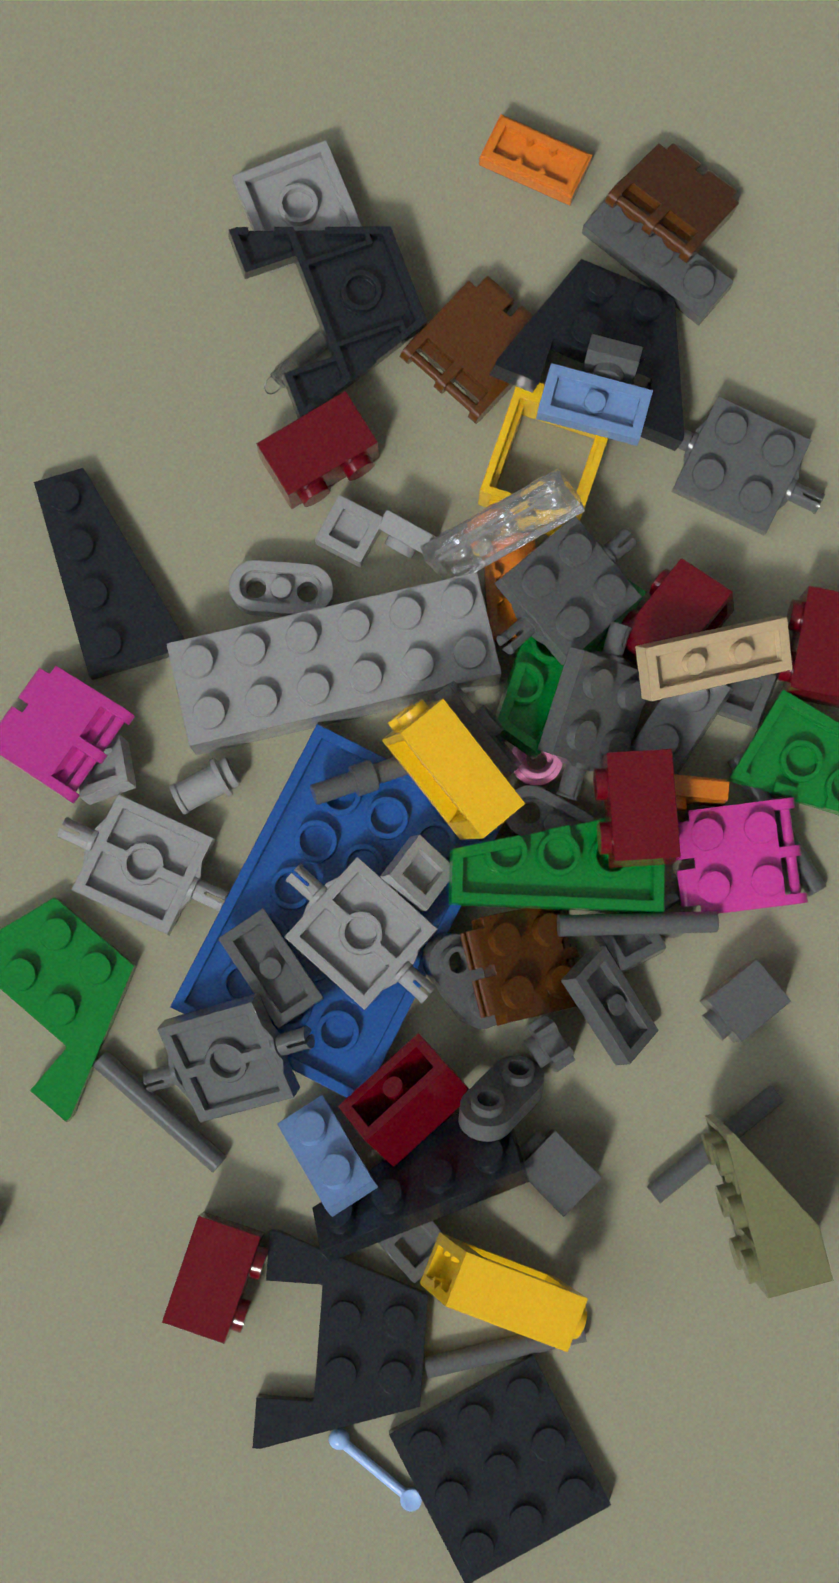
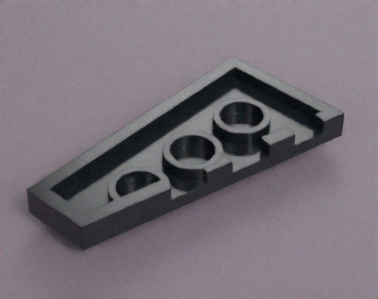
[34,468,185,680]
[312,1112,529,1262]

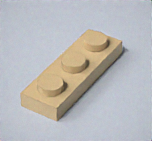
[635,616,793,701]

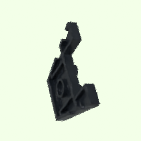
[228,226,427,419]
[490,259,685,451]
[252,1229,428,1449]

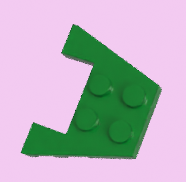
[0,897,137,1122]

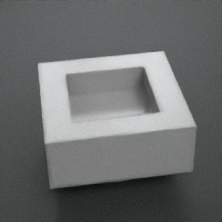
[315,495,383,568]
[377,510,438,559]
[79,734,137,805]
[380,834,450,912]

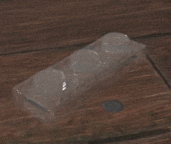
[420,468,585,580]

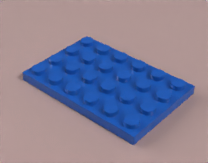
[170,724,504,1098]

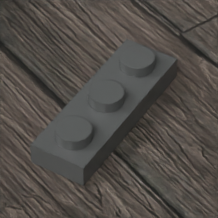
[582,200,733,326]

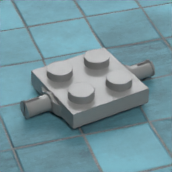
[57,794,229,936]
[285,857,437,1010]

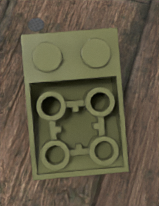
[701,1113,834,1299]

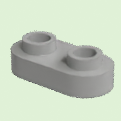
[229,560,334,617]

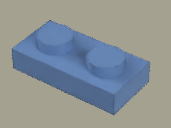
[536,363,653,446]
[277,1095,378,1217]

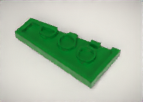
[495,578,646,760]
[727,689,839,816]
[449,818,665,913]

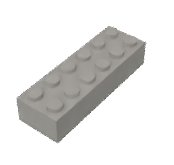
[167,572,502,755]

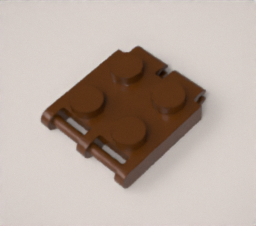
[604,143,739,264]
[400,276,534,424]
[460,908,579,1026]

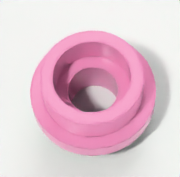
[512,746,563,786]

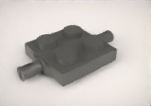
[672,396,825,536]
[494,516,642,665]
[537,621,646,801]
[143,993,315,1123]

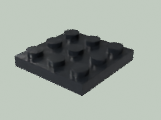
[389,1354,611,1583]

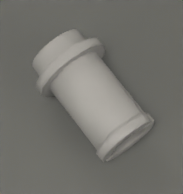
[169,757,240,815]

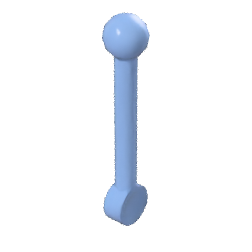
[328,1428,422,1512]

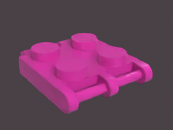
[0,666,135,804]
[677,798,808,914]

